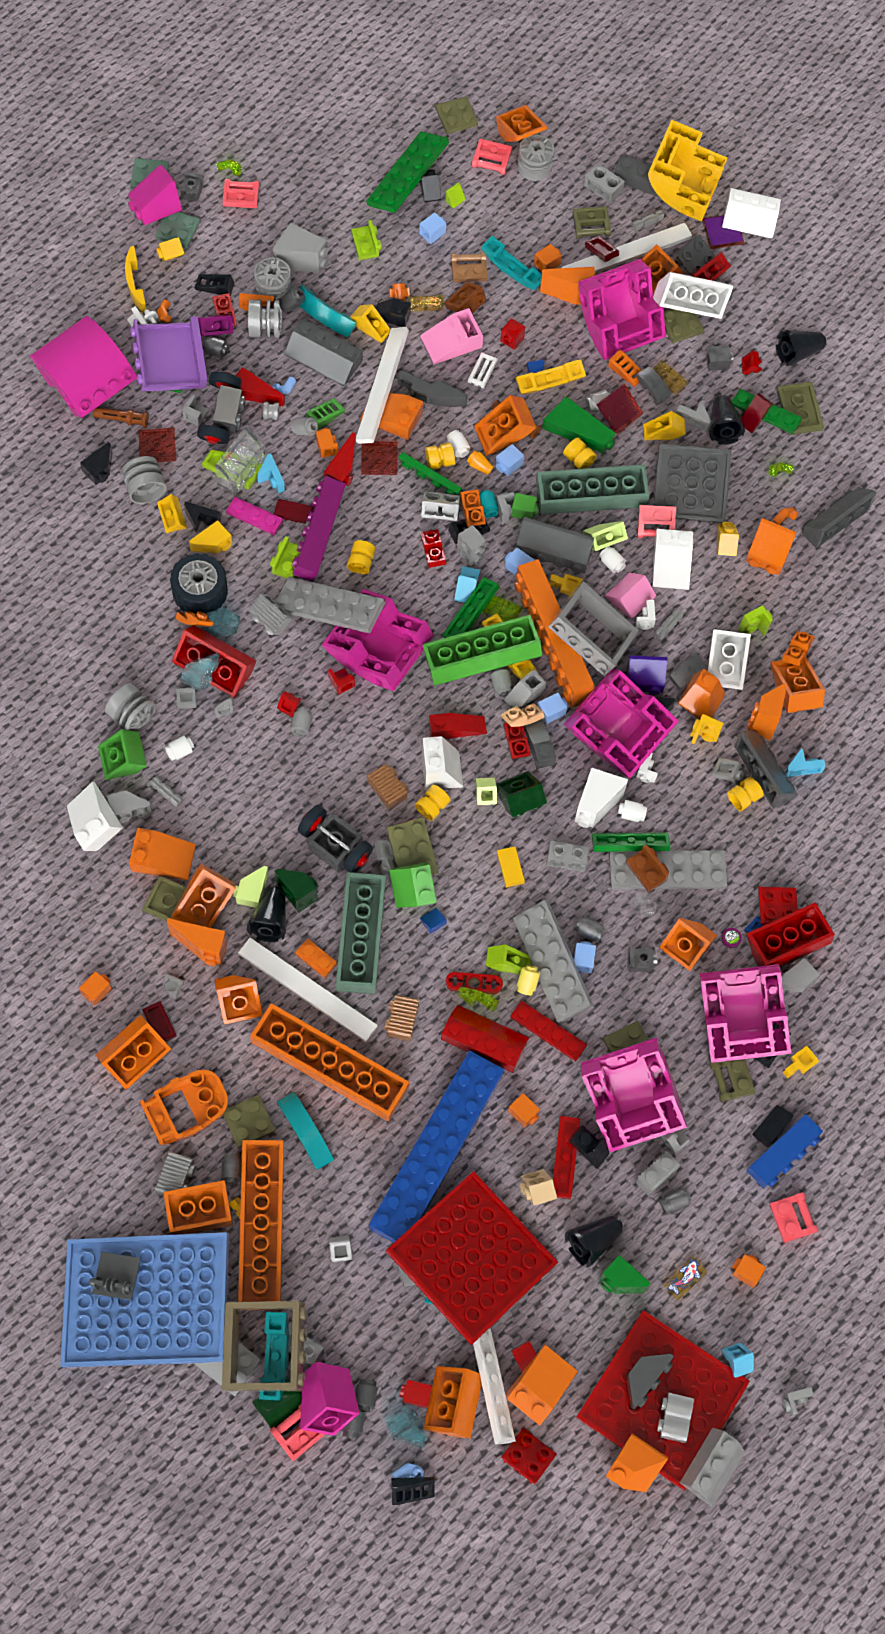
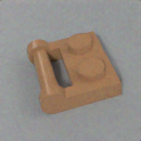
[451,252,488,282]

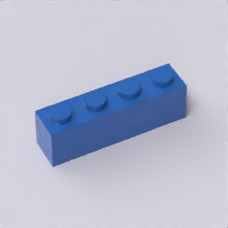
[747,1114,823,1189]

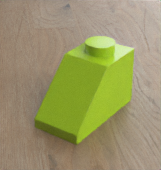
[486,944,531,974]

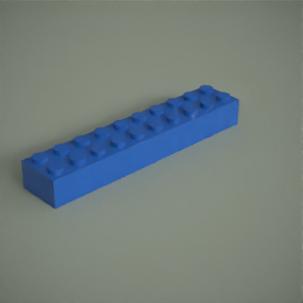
[369,1050,504,1243]

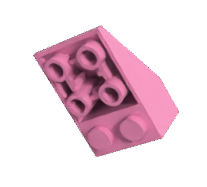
[420,308,483,364]

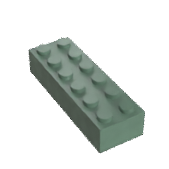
[536,465,649,515]
[336,872,386,994]

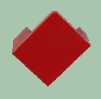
[328,668,355,695]

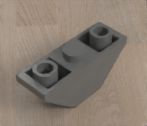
[626,1354,674,1410]

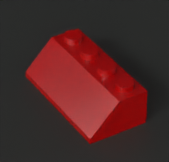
[172,625,256,698]
[747,902,835,967]
[441,1005,529,1073]

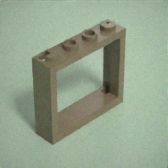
[222,1301,308,1391]

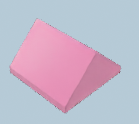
[605,572,656,620]

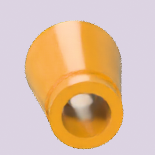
[467,450,494,475]

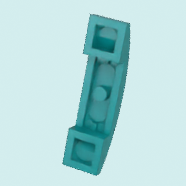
[481,236,542,290]
[299,284,357,337]
[276,1092,334,1170]
[259,1312,289,1401]

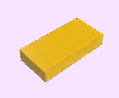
[497,846,525,888]

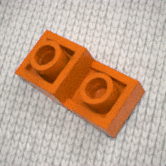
[460,490,486,527]
[175,611,214,627]
[782,631,815,666]

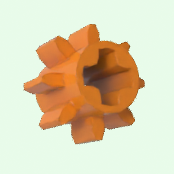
[389,283,410,301]

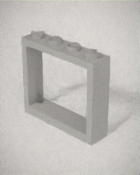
[548,581,639,676]

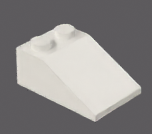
[652,529,693,590]
[707,629,751,690]
[67,782,123,851]

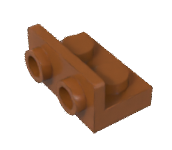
[445,281,486,314]
[625,844,669,893]

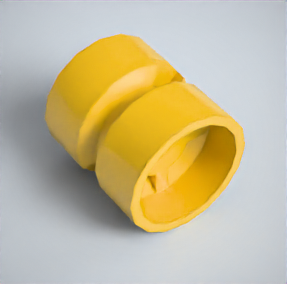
[563,438,597,469]
[425,442,455,470]
[347,540,376,575]
[727,777,764,812]
[414,784,451,821]

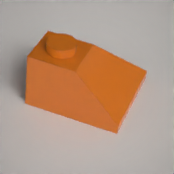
[677,668,725,719]
[659,918,718,971]
[214,975,263,1025]
[606,1433,668,1492]

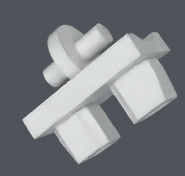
[127,306,158,326]

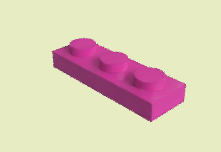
[226,497,283,535]

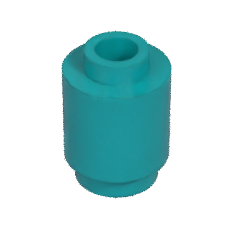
[479,490,499,518]

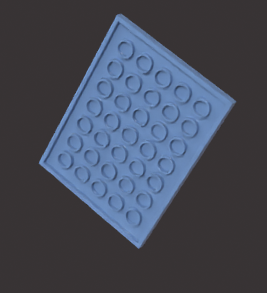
[60,1232,229,1368]

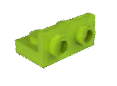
[351,220,382,260]
[270,536,299,579]
[738,605,773,636]

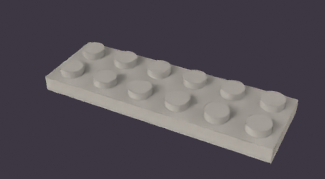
[275,577,385,633]
[609,850,727,890]
[513,900,594,1023]

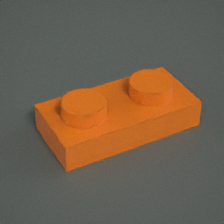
[239,293,275,311]
[295,938,337,978]

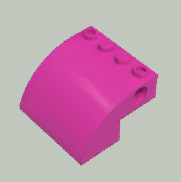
[578,259,666,360]
[30,316,137,418]
[322,589,434,692]
[563,669,679,778]
[699,964,791,1063]
[581,1037,687,1152]

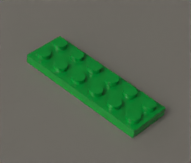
[366,131,449,213]

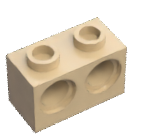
[519,1169,557,1206]

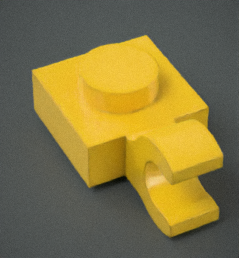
[549,574,583,595]
[783,1046,819,1079]

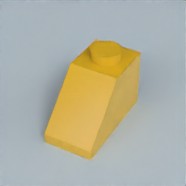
[350,304,391,343]
[643,411,686,440]
[189,520,232,554]

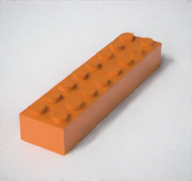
[514,559,594,708]
[250,1003,409,1122]
[238,1140,284,1310]

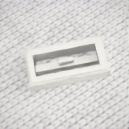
[468,353,498,388]

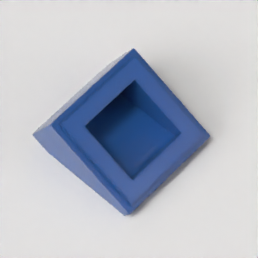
[420,908,447,934]

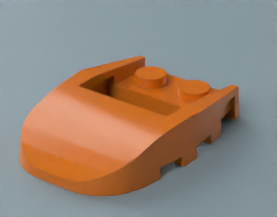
[140,1070,228,1146]

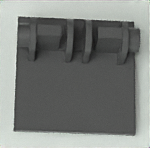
[675,235,715,275]
[90,1252,141,1300]

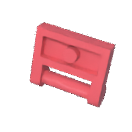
[472,139,512,175]
[223,179,260,208]
[637,505,676,538]
[769,1192,819,1243]
[269,1404,325,1461]

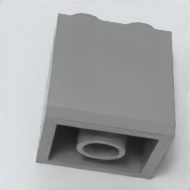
[273,223,329,273]

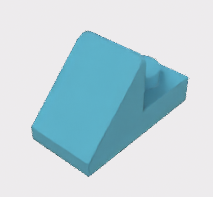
[257,453,285,493]
[454,566,480,603]
[785,748,825,777]
[721,1342,754,1378]

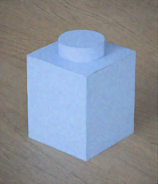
[419,213,446,244]
[496,444,524,476]
[505,548,534,575]
[538,693,568,724]
[574,941,596,973]

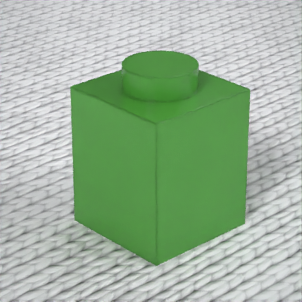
[511,493,539,519]

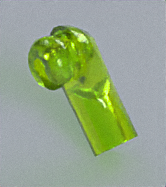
[217,159,242,176]
[768,462,794,477]

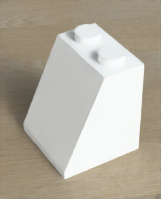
[422,736,463,790]
[575,768,628,828]

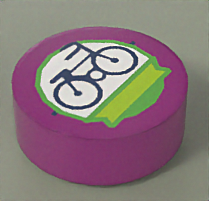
[721,928,742,948]

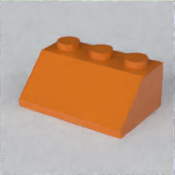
[747,683,787,740]
[95,1014,171,1090]
[163,1180,233,1235]
[423,1366,482,1439]

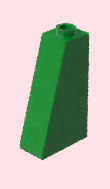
[542,397,616,453]

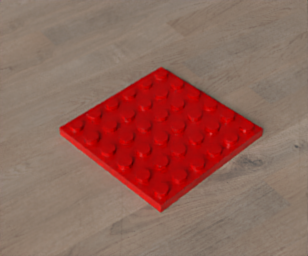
[385,1171,558,1345]
[576,1310,750,1491]

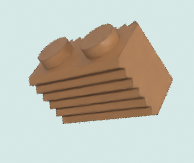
[367,763,408,810]
[384,995,419,1041]

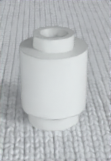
[447,430,471,458]
[599,546,626,573]
[165,736,194,761]
[618,800,647,822]

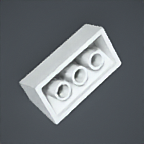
[653,272,733,319]

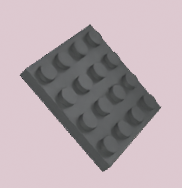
[653,444,732,523]

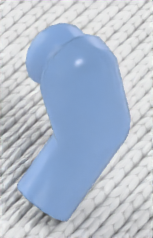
[272,377,296,395]
[391,1463,424,1478]

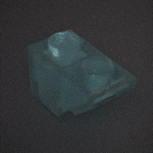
[197,607,240,637]
[180,653,220,691]
[384,1406,428,1449]

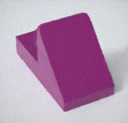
[198,315,233,336]

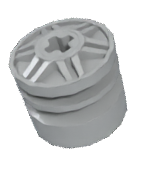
[517,134,555,181]
[254,257,292,301]
[248,300,282,338]
[121,456,167,504]
[105,683,156,732]

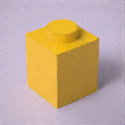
[156,237,184,262]

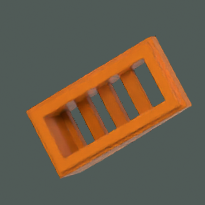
[608,350,642,387]

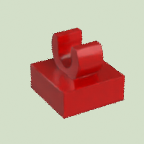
[742,350,762,375]
[277,691,301,718]

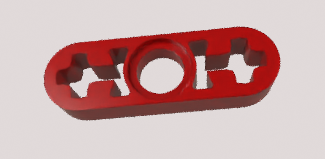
[446,972,503,994]

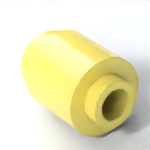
[517,965,541,996]

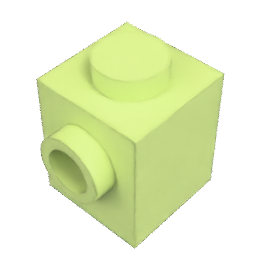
[476,778,497,805]

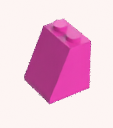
[128,165,182,225]
[300,1362,360,1436]

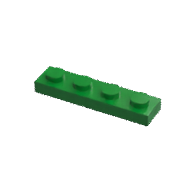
[732,389,802,435]
[398,452,463,495]
[442,577,500,638]
[592,833,671,852]

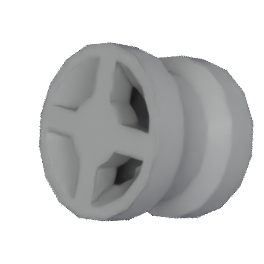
[263,402,279,421]

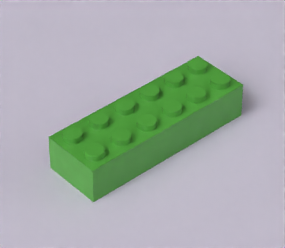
[423,615,542,686]

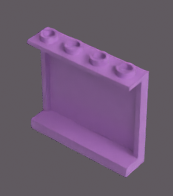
[130,317,207,392]

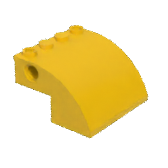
[648,119,727,222]

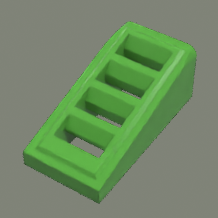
[306,398,345,431]

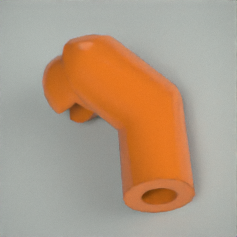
[157,300,172,324]
[772,507,799,525]

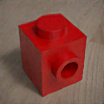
[500,318,526,350]

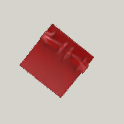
[758,886,798,925]
[501,1427,557,1484]

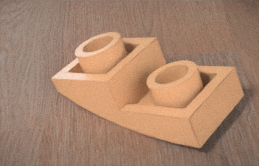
[501,703,545,727]

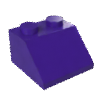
[626,655,667,695]

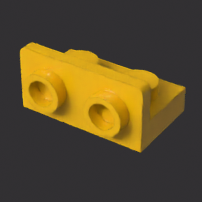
[690,714,724,744]

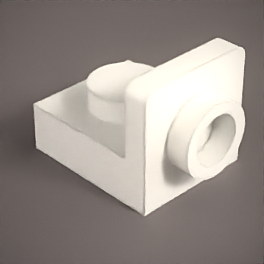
[635,600,656,630]
[636,753,658,783]

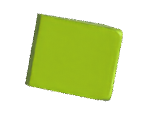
[445,182,466,208]

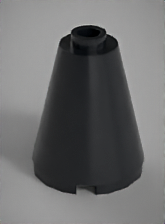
[776,330,827,366]
[709,395,745,445]
[247,886,286,943]
[565,1216,623,1268]

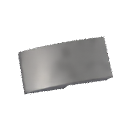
[636,366,672,404]
[668,653,708,691]

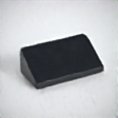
[752,1105,794,1148]

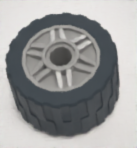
[170,553,228,615]

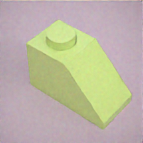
[583,521,628,551]
[233,866,269,908]

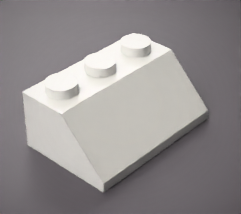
[722,188,781,238]

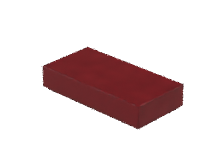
[585,235,619,262]
[741,393,773,433]
[274,499,313,524]
[142,1001,177,1042]

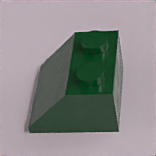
[496,771,547,817]
[275,869,318,913]
[252,1375,302,1436]

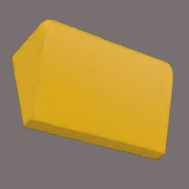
[157,494,187,533]

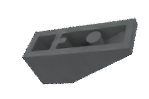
[524,719,556,769]

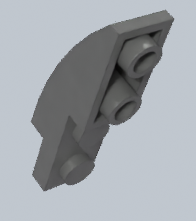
[398,370,468,407]

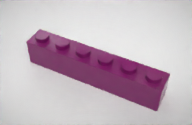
[291,476,346,582]

